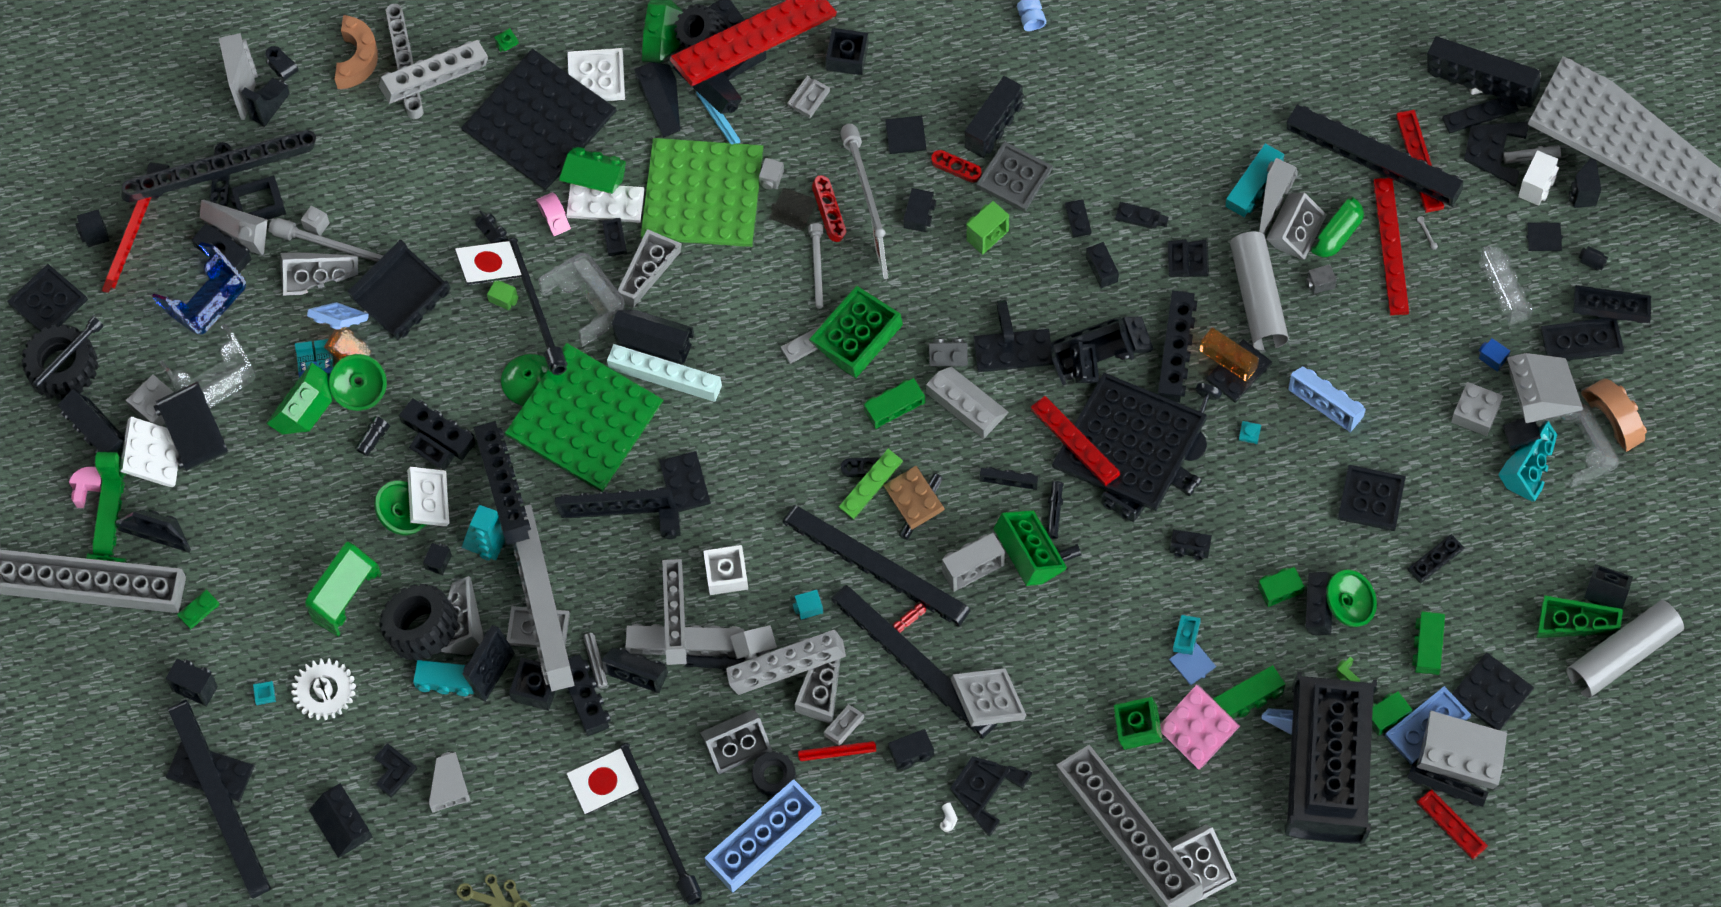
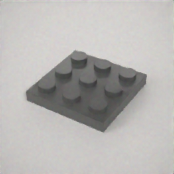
[976,141,1053,212]

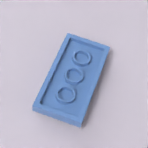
[1385,686,1471,765]

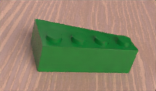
[1536,595,1623,638]

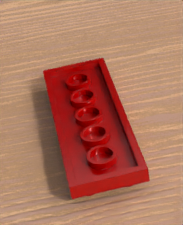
[102,184,152,293]

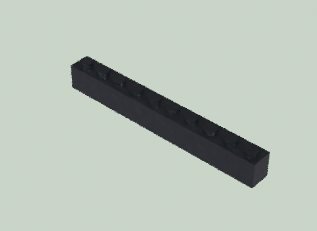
[1286,104,1463,207]

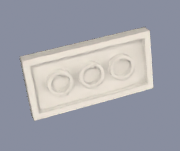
[566,184,645,223]

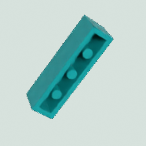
[1225,143,1284,217]

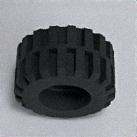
[674,4,725,48]

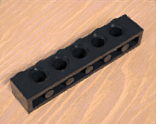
[1158,290,1198,403]

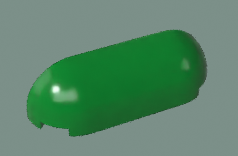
[1311,197,1364,257]

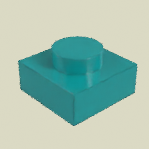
[1239,421,1261,444]
[253,681,276,705]

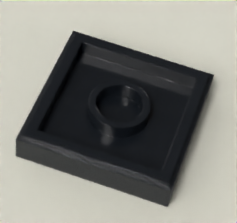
[886,115,926,154]

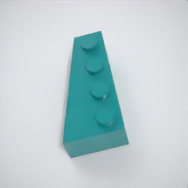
[461,505,505,561]

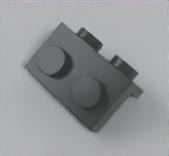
[929,338,968,366]

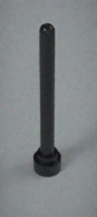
[33,316,104,387]

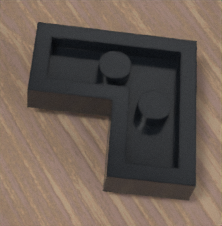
[374,743,417,798]

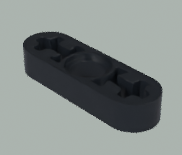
[997,300,1014,343]
[841,457,896,477]

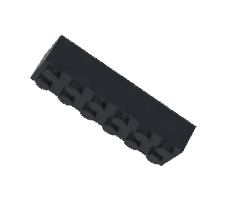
[1427,36,1540,108]

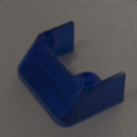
[152,242,246,335]

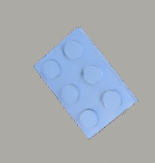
[307,302,369,329]

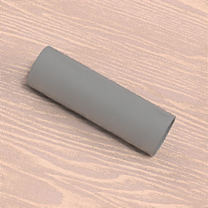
[1230,231,1289,350]
[1566,600,1684,698]

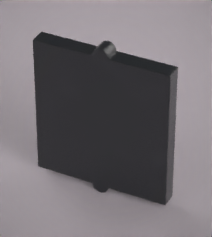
[1526,222,1563,251]
[1503,418,1541,449]

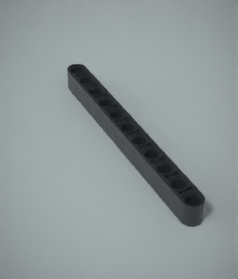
[121,130,316,202]
[782,505,971,627]
[831,585,997,739]
[168,699,271,899]

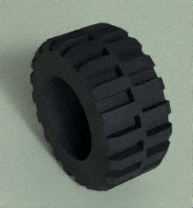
[21,324,98,400]
[379,584,458,660]

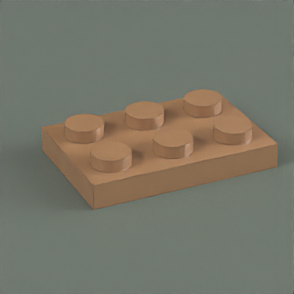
[883,466,945,530]

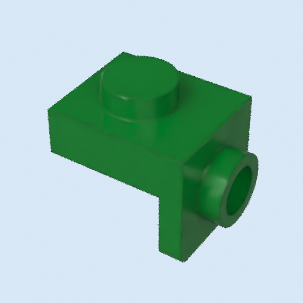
[494,28,519,52]

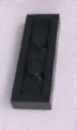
[980,467,1038,490]

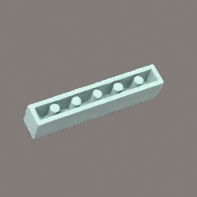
[607,344,722,402]

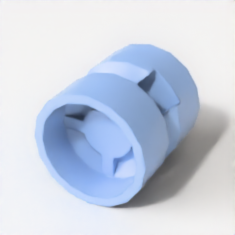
[1017,0,1046,31]

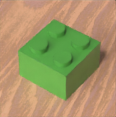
[967,201,1009,255]

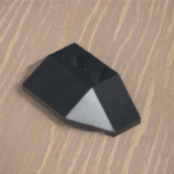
[115,510,191,553]

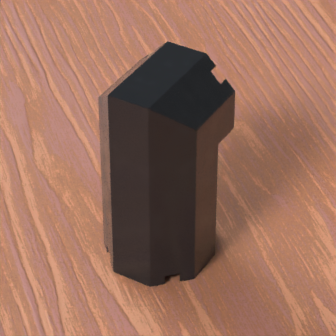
[612,309,694,365]

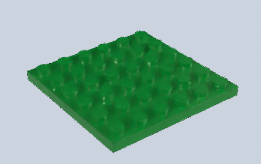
[505,343,663,492]

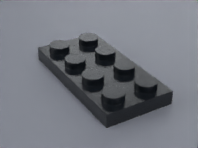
[1573,285,1651,324]
[1540,318,1624,361]
[974,329,1053,372]
[166,742,255,802]

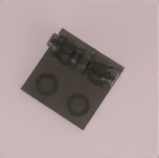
[769,188,817,231]

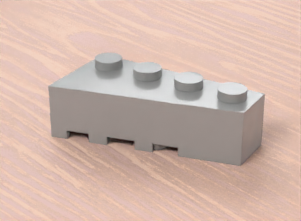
[616,229,682,308]

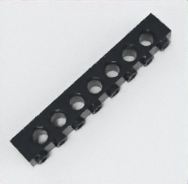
[473,421,531,545]

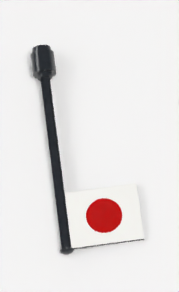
[455,237,567,375]
[567,743,702,905]

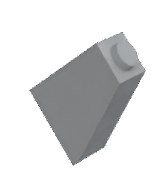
[429,752,470,813]

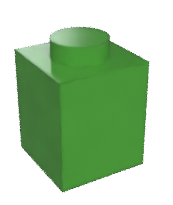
[487,281,518,310]

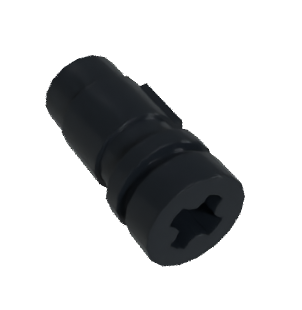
[355,416,390,457]

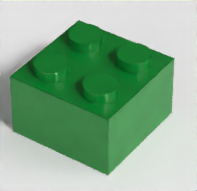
[1114,697,1163,750]

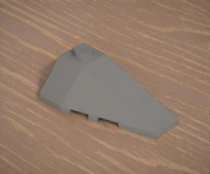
[1259,158,1298,235]
[441,576,483,655]

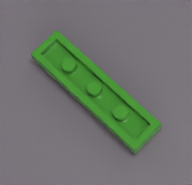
[839,449,903,520]

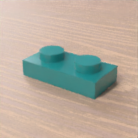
[1173,615,1201,655]

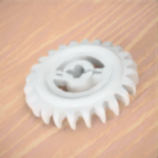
[291,658,356,720]

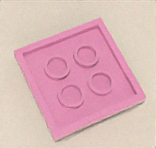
[1160,685,1240,769]

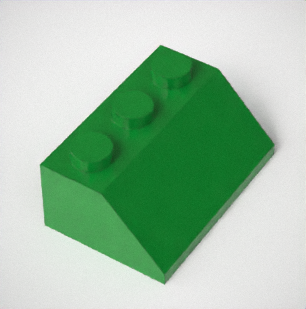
[559,147,626,194]

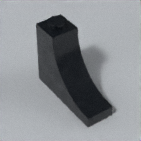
[241,78,290,127]

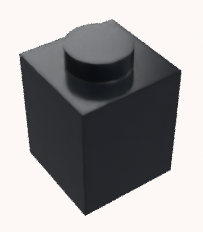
[659,508,681,539]
[423,543,452,575]

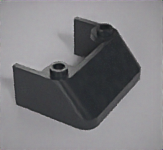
[1050,317,1135,385]

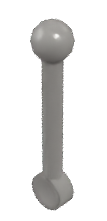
[1417,216,1438,250]

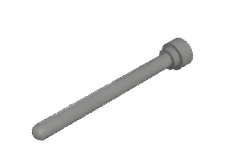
[808,223,823,309]

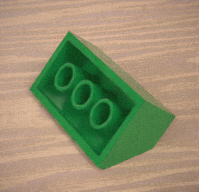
[993,510,1067,586]

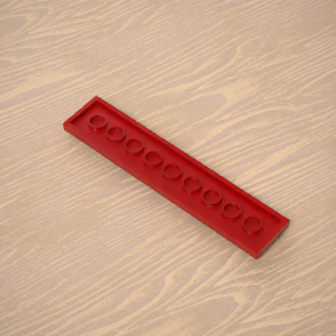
[670,0,837,87]

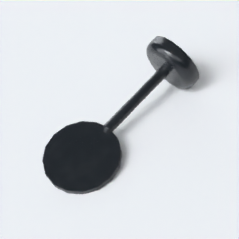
[1185,383,1222,461]

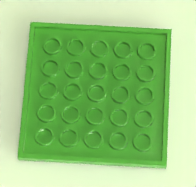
[641,138,764,247]

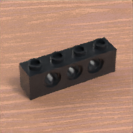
[399,398,476,461]
[568,654,611,737]

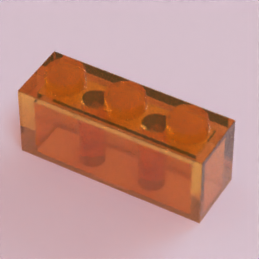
[1200,327,1259,382]

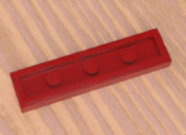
[1417,789,1488,860]

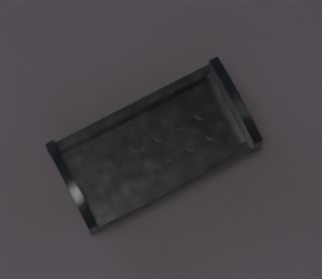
[1285,672,1377,844]

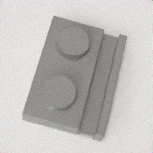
[787,75,830,118]

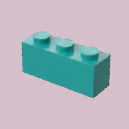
[413,660,474,696]

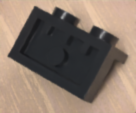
[1170,529,1212,560]

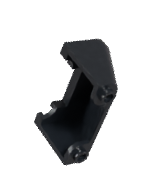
[154,382,229,471]

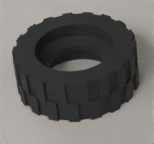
[752,751,796,797]

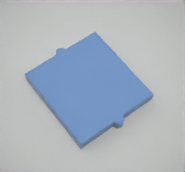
[1169,643,1216,685]

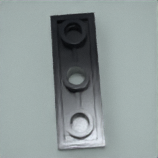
[1408,534,1464,584]

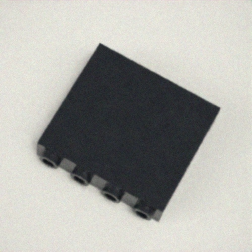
[347,239,451,340]

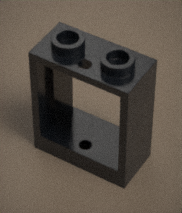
[230,175,286,220]

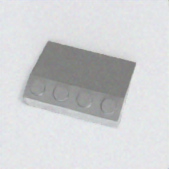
[219,33,258,120]
[1507,353,1583,423]
[1417,711,1507,789]
[1160,825,1237,907]

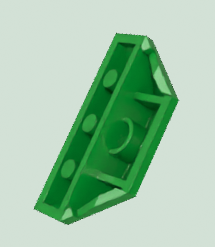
[642,0,683,63]
[266,362,332,435]

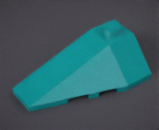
[1498,421,1557,502]

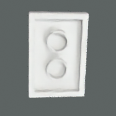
[407,467,449,526]

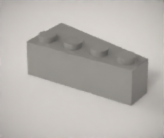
[795,659,840,724]

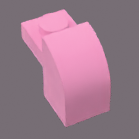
[536,192,571,236]
[69,467,102,508]

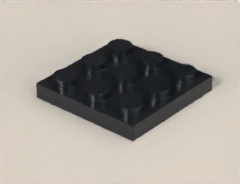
[7,264,88,332]
[1338,465,1406,531]
[462,625,515,702]
[1452,652,1534,731]

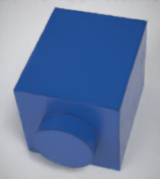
[1479,338,1510,372]

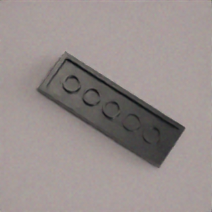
[555,488,676,518]

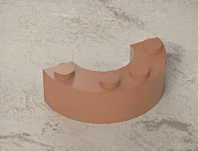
[335,15,378,89]
[1581,379,1647,452]

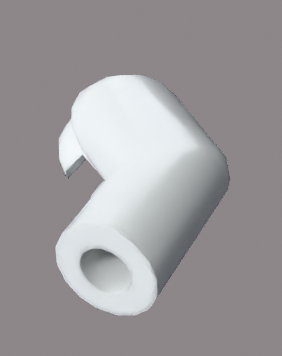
[940,803,957,832]

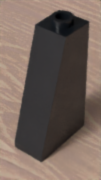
[673,66,742,114]

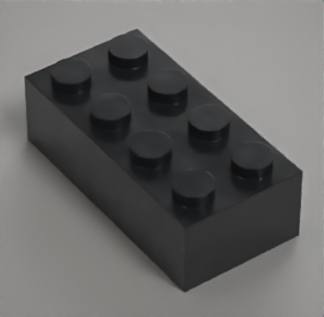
[965,76,1024,158]
[58,389,125,459]

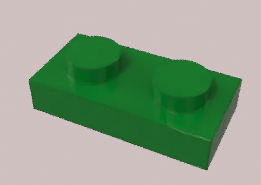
[177,590,220,630]

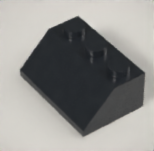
[602,647,668,693]
[309,783,373,858]

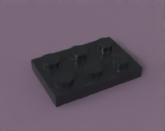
[1206,339,1272,403]
[659,451,711,512]

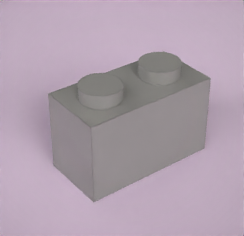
[730,625,777,660]

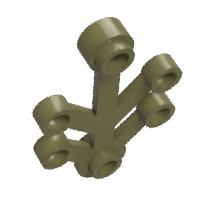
[457,874,532,907]

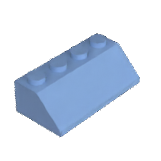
[1288,367,1365,433]

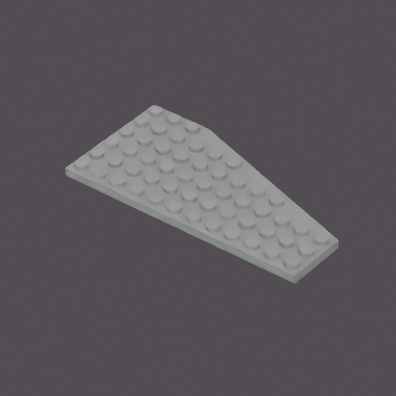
[1528,56,1721,224]

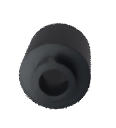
[1578,246,1608,271]

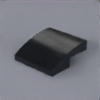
[1168,239,1209,277]

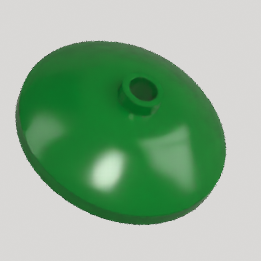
[329,354,387,411]
[501,354,549,406]
[374,481,426,535]
[1326,570,1377,627]

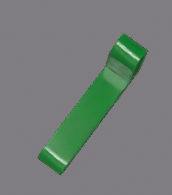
[93,452,126,556]

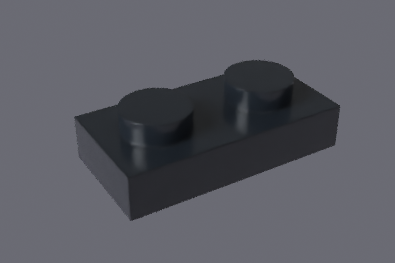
[1065,199,1092,238]
[602,218,627,257]

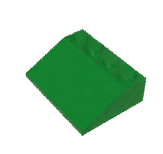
[809,286,903,379]

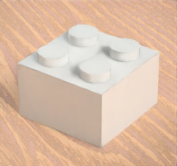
[1518,150,1559,205]
[703,545,748,595]

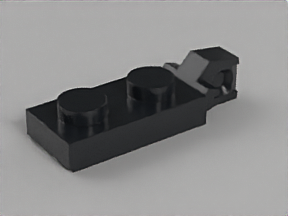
[1115,202,1169,229]

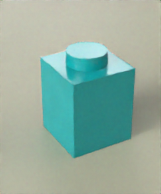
[792,590,823,619]

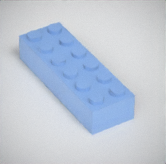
[704,779,822,893]

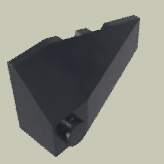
[634,62,680,138]

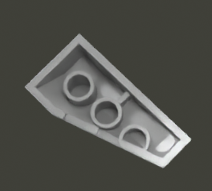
[200,200,267,255]
[280,252,358,296]

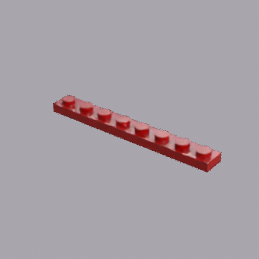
[1373,178,1409,316]

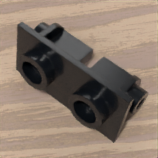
[475,211,509,243]

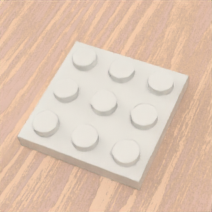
[568,48,625,101]
[119,417,180,487]

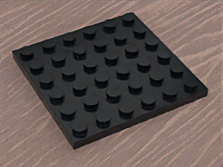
[461,48,617,191]
[1052,372,1207,511]

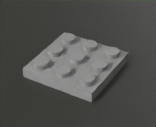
[951,668,1026,727]

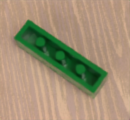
[1213,665,1286,719]

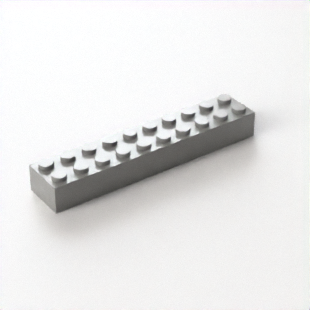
[513,504,575,691]
[0,550,186,613]
[1056,745,1203,907]

